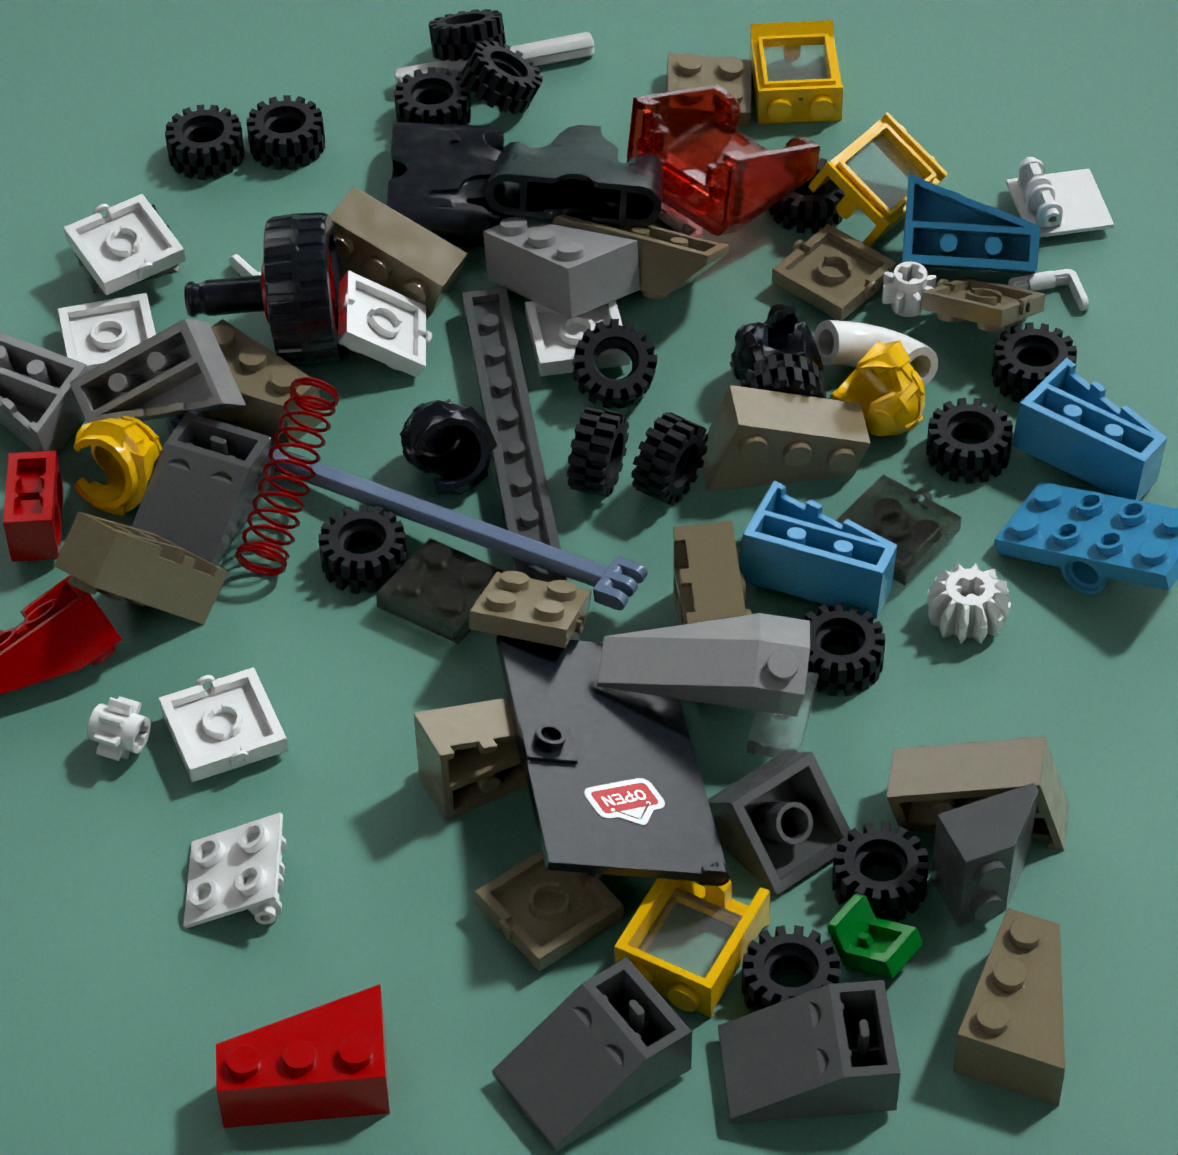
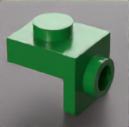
[827,894,923,979]

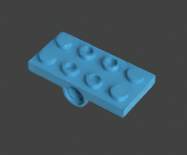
[994,481,1178,595]

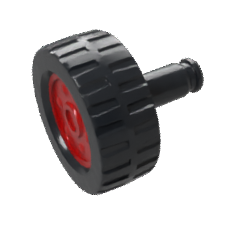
[184,212,345,366]

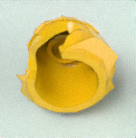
[829,340,925,436]
[73,416,163,517]

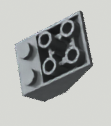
[131,412,276,565]
[492,957,692,1152]
[718,980,900,1123]

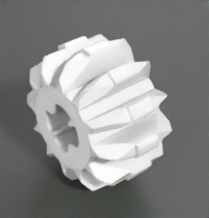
[926,562,1011,644]

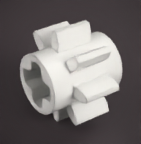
[882,261,937,317]
[87,696,150,761]

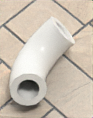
[814,320,938,386]

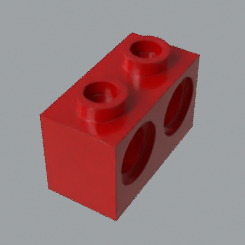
[3,451,64,562]

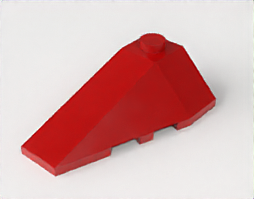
[0,575,123,695]

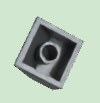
[708,752,850,895]
[930,783,1039,926]

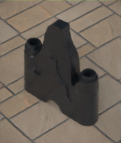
[387,122,514,246]
[484,125,664,227]

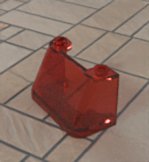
[627,84,820,236]

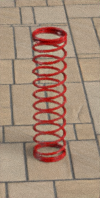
[235,377,340,576]

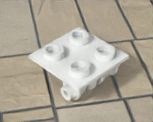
[1006,157,1114,238]
[183,812,287,929]

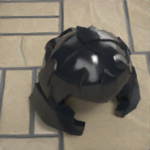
[729,303,824,382]
[399,399,497,495]

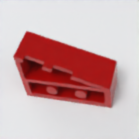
[216,984,390,1128]

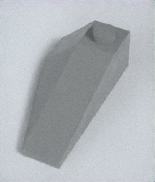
[597,613,810,717]

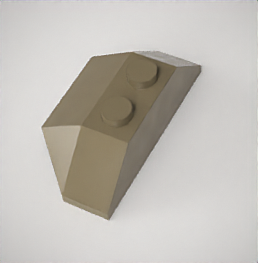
[552,214,729,299]

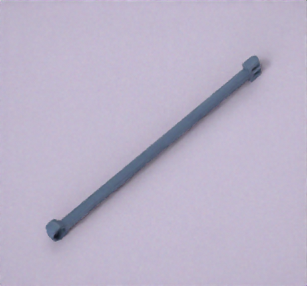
[166,412,648,610]

